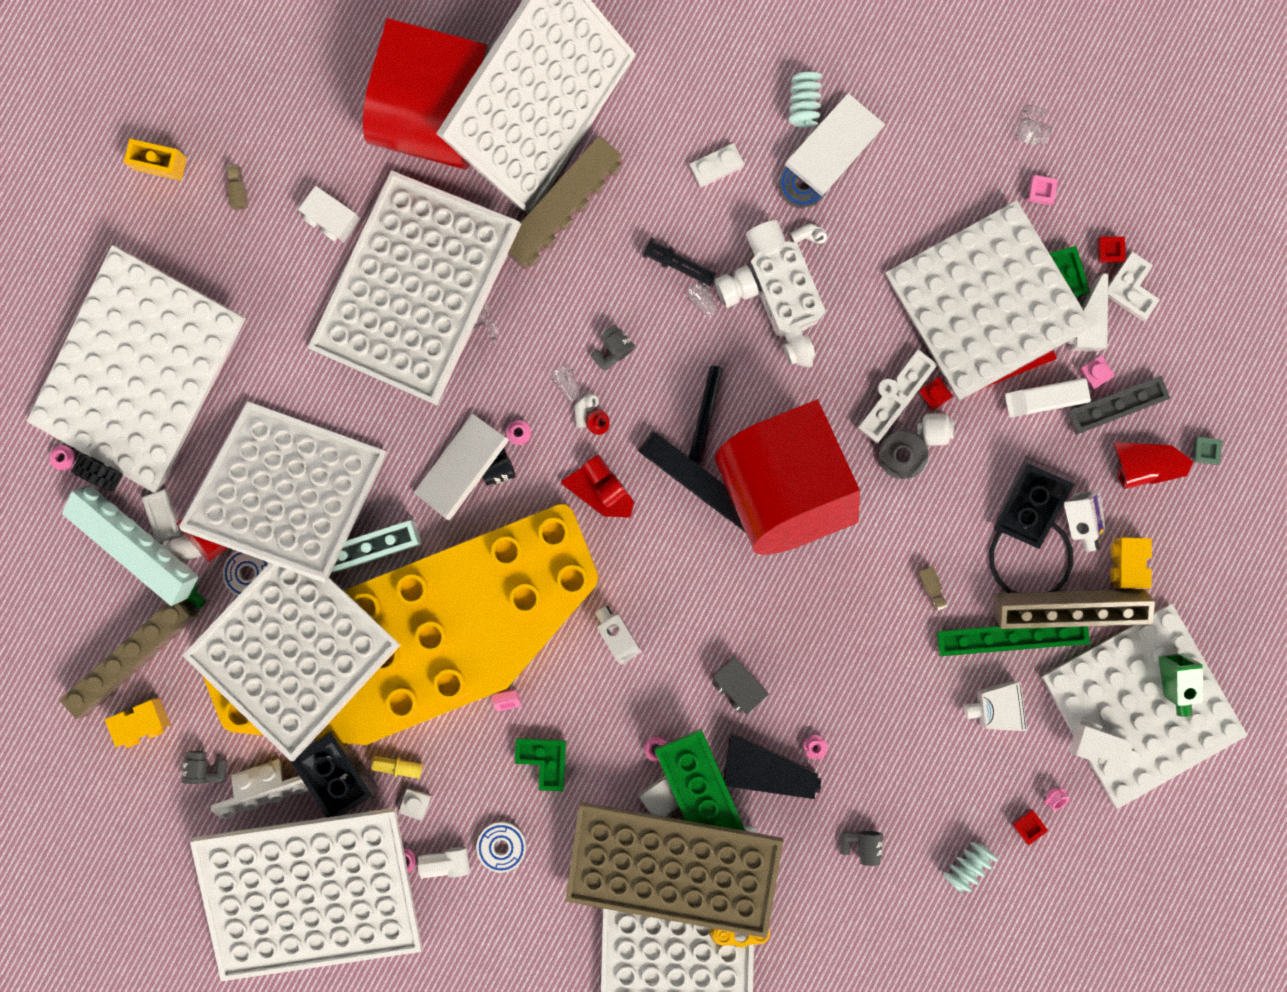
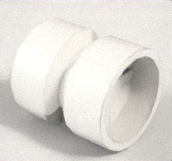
[714,265,759,309]

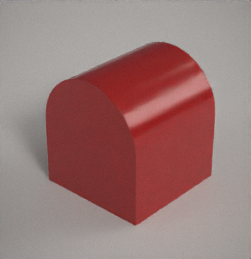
[363,18,489,170]
[715,399,860,555]

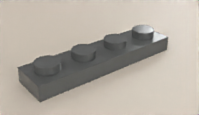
[1067,376,1171,435]

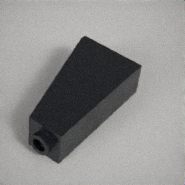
[724,733,821,799]

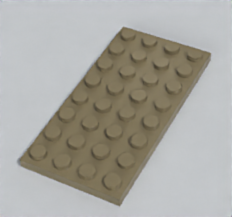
[565,802,783,938]

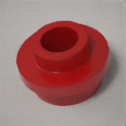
[586,410,610,435]

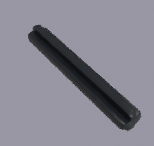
[689,365,723,462]

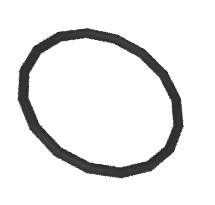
[989,522,1074,593]

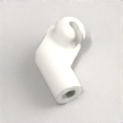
[789,223,827,244]
[575,394,599,428]

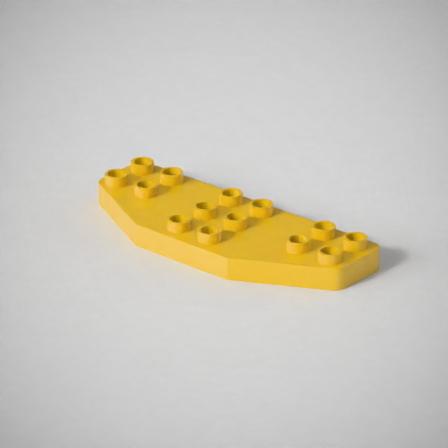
[202,504,599,745]

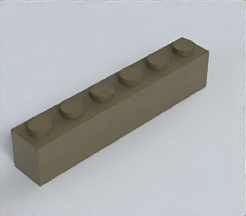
[507,135,622,270]
[994,589,1155,629]
[59,600,199,719]

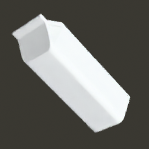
[1005,378,1091,418]

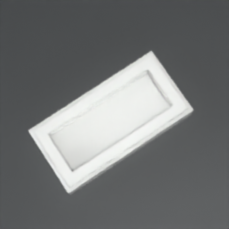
[141,489,183,544]

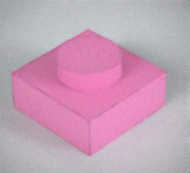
[1027,175,1058,206]
[1078,355,1115,390]
[492,689,522,712]

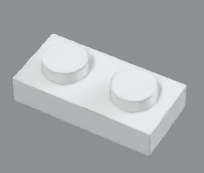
[690,143,745,188]

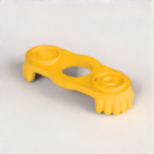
[710,928,770,948]

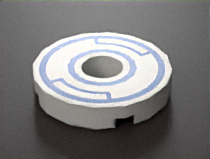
[223,551,269,596]
[476,821,527,873]

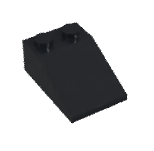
[993,456,1074,549]
[288,731,378,818]

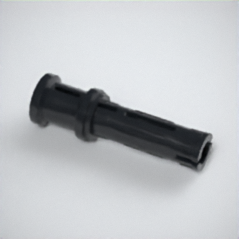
[642,237,716,287]

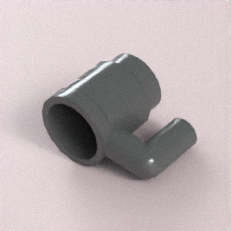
[591,325,636,371]
[181,751,227,784]
[840,831,883,866]

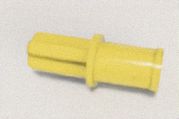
[371,756,423,779]

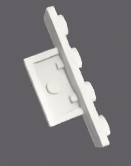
[211,759,308,819]

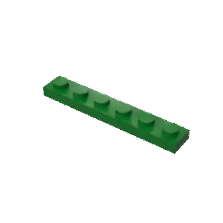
[936,626,1090,657]

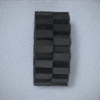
[71,453,123,492]

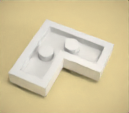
[1108,252,1160,321]

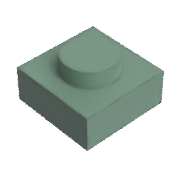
[1192,437,1223,465]

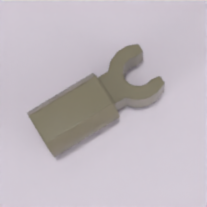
[227,164,248,210]
[917,566,947,610]

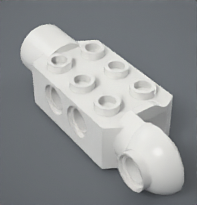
[746,220,826,367]

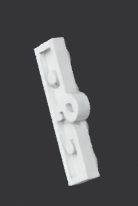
[857,350,938,444]

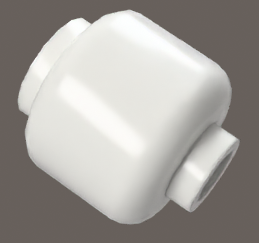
[917,413,954,446]

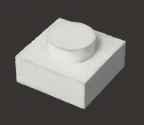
[399,787,432,821]

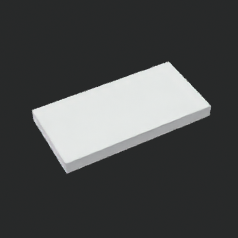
[785,93,885,196]
[414,414,509,521]

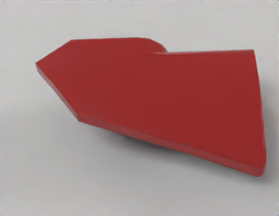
[1113,442,1194,489]
[561,455,635,518]

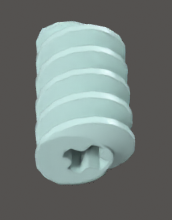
[789,72,823,128]
[943,841,999,895]

